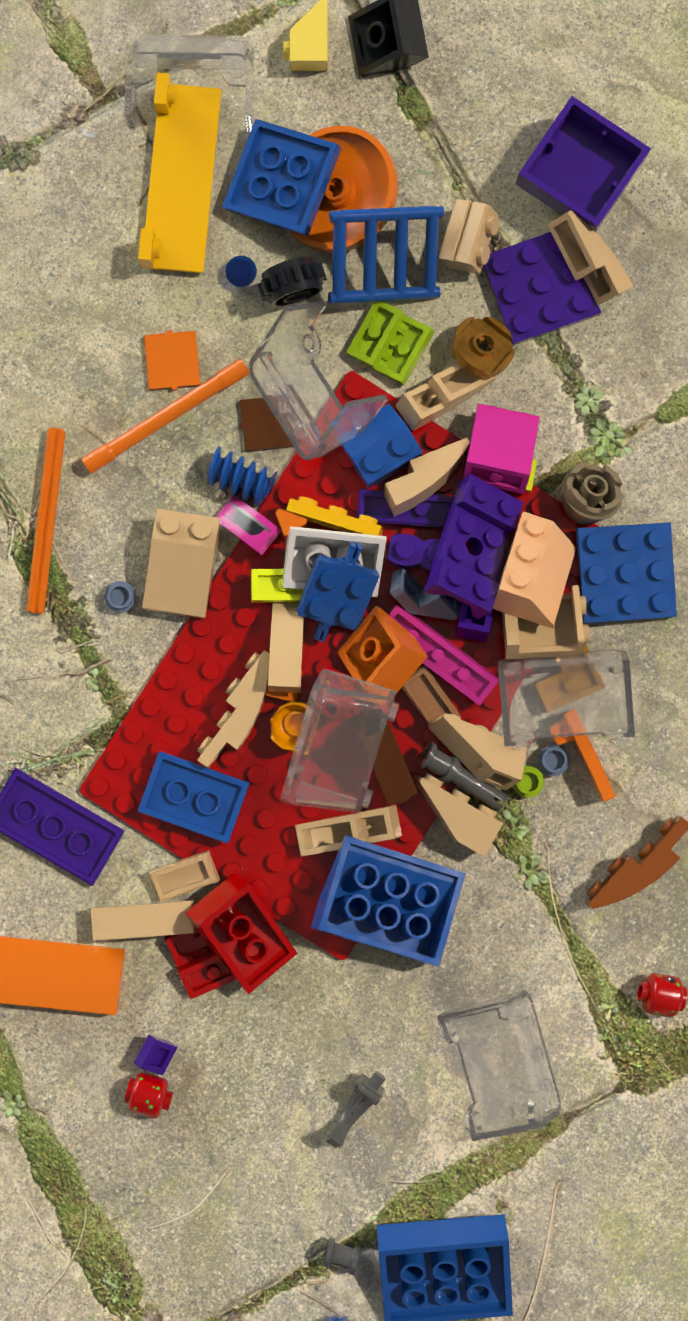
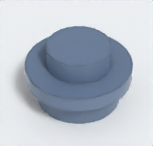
[105,581,136,613]
[538,744,570,776]

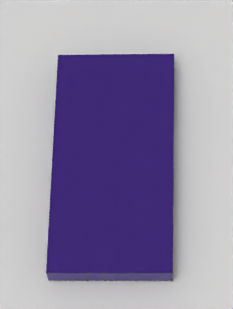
[0,768,126,886]

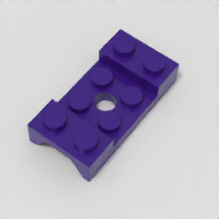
[424,474,523,619]

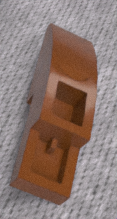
[585,816,688,909]

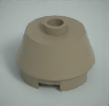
[562,461,622,525]

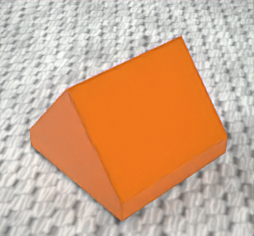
[276,508,308,541]

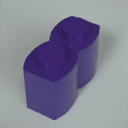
[387,534,440,573]

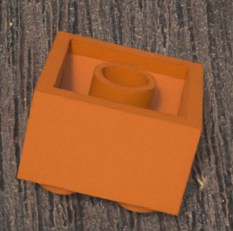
[337,606,428,703]

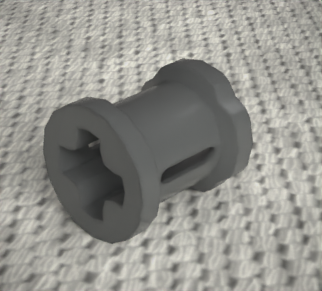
[322,1238,361,1275]

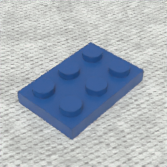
[138,751,250,843]

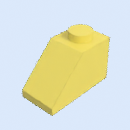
[284,0,328,71]

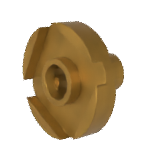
[450,316,515,380]

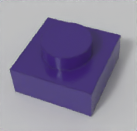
[134,1034,178,1076]

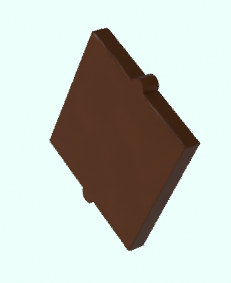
[239,394,300,452]

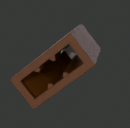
[350,705,418,806]

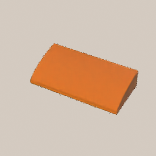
[0,936,125,1015]

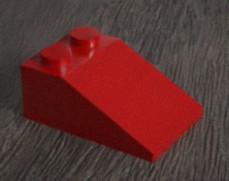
[185,873,298,995]

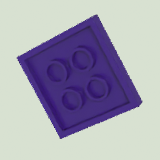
[483,232,601,346]

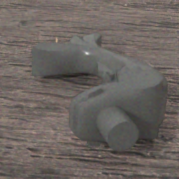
[326,1071,386,1148]

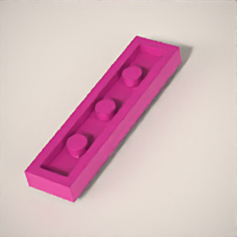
[389,603,500,706]

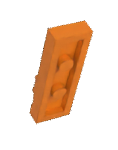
[549,710,616,802]

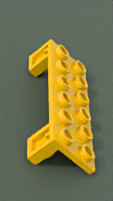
[138,72,222,274]

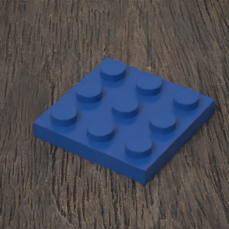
[222,119,342,237]
[575,522,677,623]

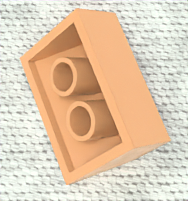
[492,511,576,629]

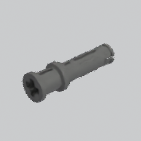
[416,742,508,812]

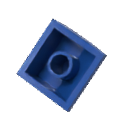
[335,404,423,490]

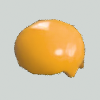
[270,701,318,751]

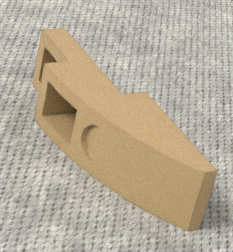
[197,650,270,768]

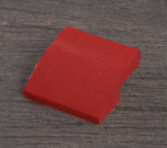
[165,930,236,999]

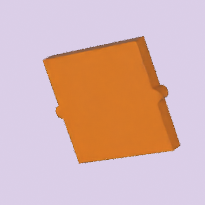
[144,330,201,391]

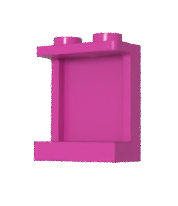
[463,404,540,494]

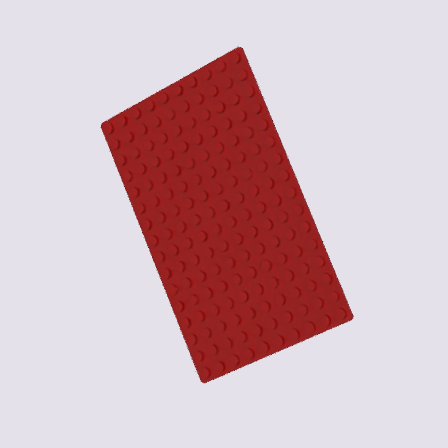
[80,371,599,960]

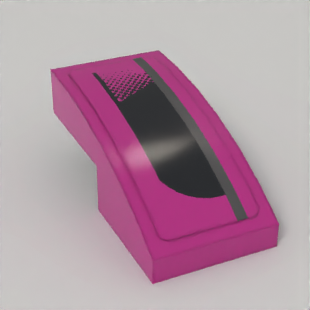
[215,496,282,555]

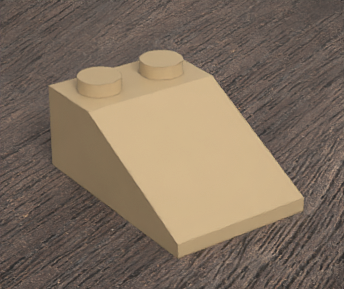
[142,508,221,619]

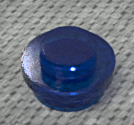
[225,256,257,287]

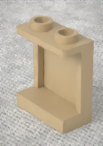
[501,585,590,659]

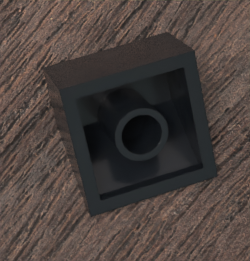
[348,0,429,77]

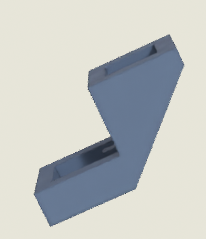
[390,567,461,620]

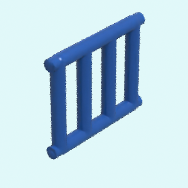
[328,206,444,304]

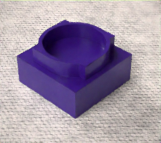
[515,96,651,232]

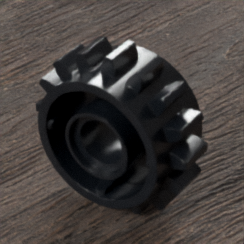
[257,257,327,307]

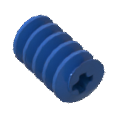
[207,446,277,506]

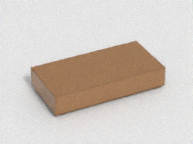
[402,665,461,726]

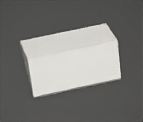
[283,526,386,597]

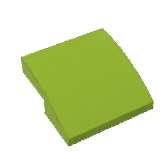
[346,301,434,386]

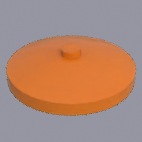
[289,126,399,253]

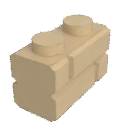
[438,199,499,274]

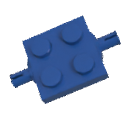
[296,542,380,642]

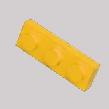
[286,496,383,536]

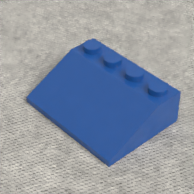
[310,835,466,967]
[377,1214,513,1321]

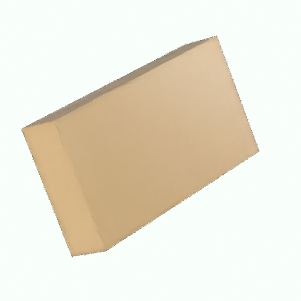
[149,850,220,902]

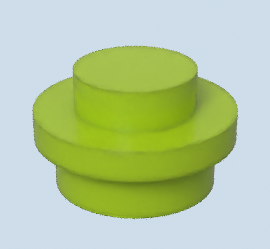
[513,766,544,798]

